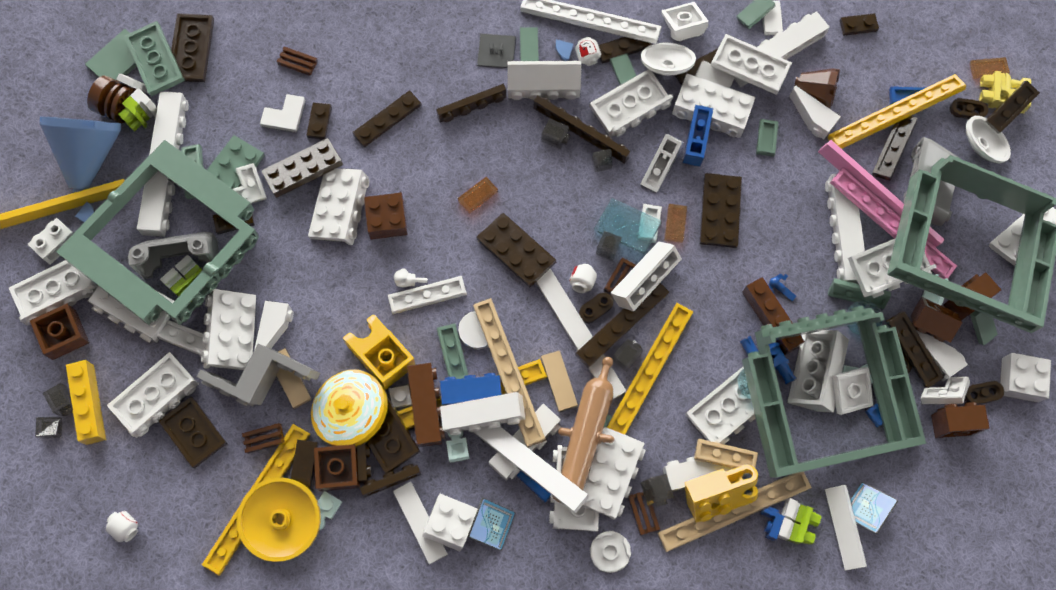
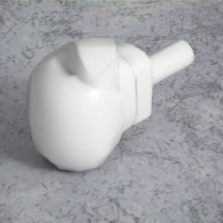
[394,269,427,288]

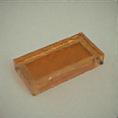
[969,57,1010,79]
[458,177,498,214]
[664,204,687,243]

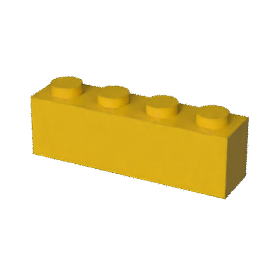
[66,360,106,445]

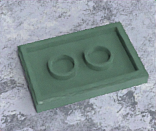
[85,29,137,82]

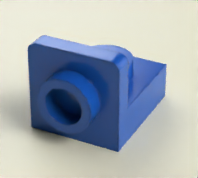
[760,507,785,541]

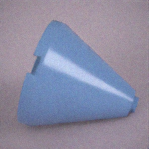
[40,116,121,192]

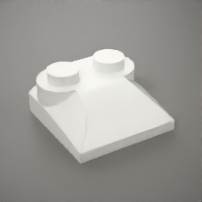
[662,2,708,41]

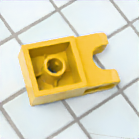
[343,315,415,390]
[685,465,758,523]

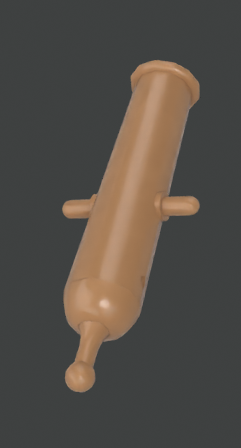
[552,357,615,504]

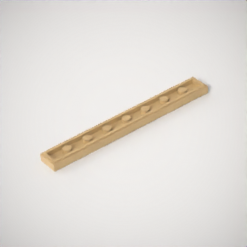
[473,298,546,448]
[657,471,812,552]

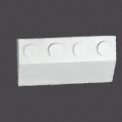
[508,61,581,100]
[788,330,849,413]

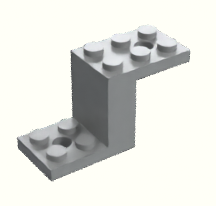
[197,344,320,407]

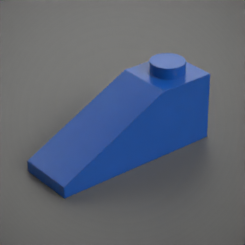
[682,105,713,167]

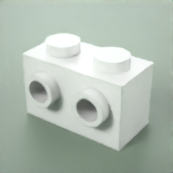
[28,218,74,265]

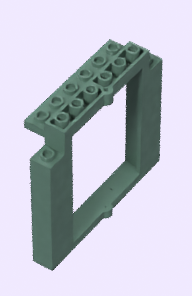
[56,140,259,325]
[887,155,1056,333]
[742,306,926,478]

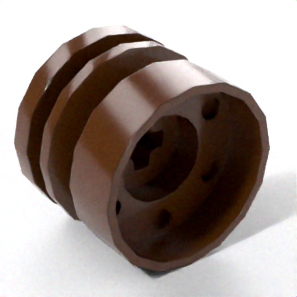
[87,75,136,124]

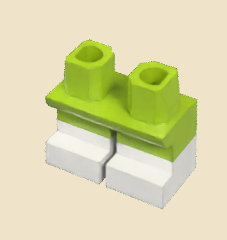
[118,88,157,132]
[160,255,203,297]
[778,498,822,545]

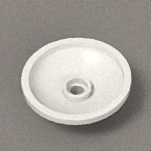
[641,43,696,76]
[966,116,1011,163]

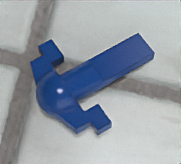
[768,273,796,301]

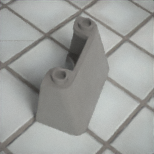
[903,137,961,227]
[128,232,219,279]

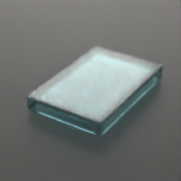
[594,198,662,254]

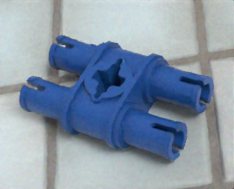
[740,336,797,388]

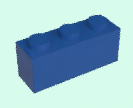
[440,373,502,406]

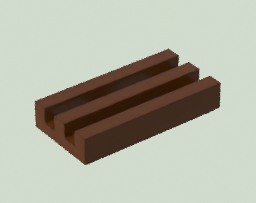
[277,47,318,76]
[604,258,636,294]
[242,423,285,453]
[628,490,660,535]

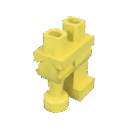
[979,71,1031,114]

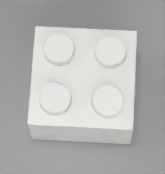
[1000,353,1051,402]
[422,494,478,551]

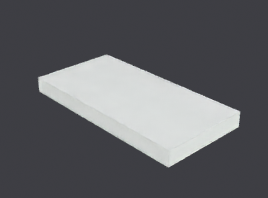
[710,34,792,95]

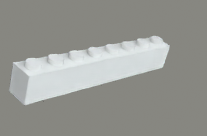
[137,92,189,237]

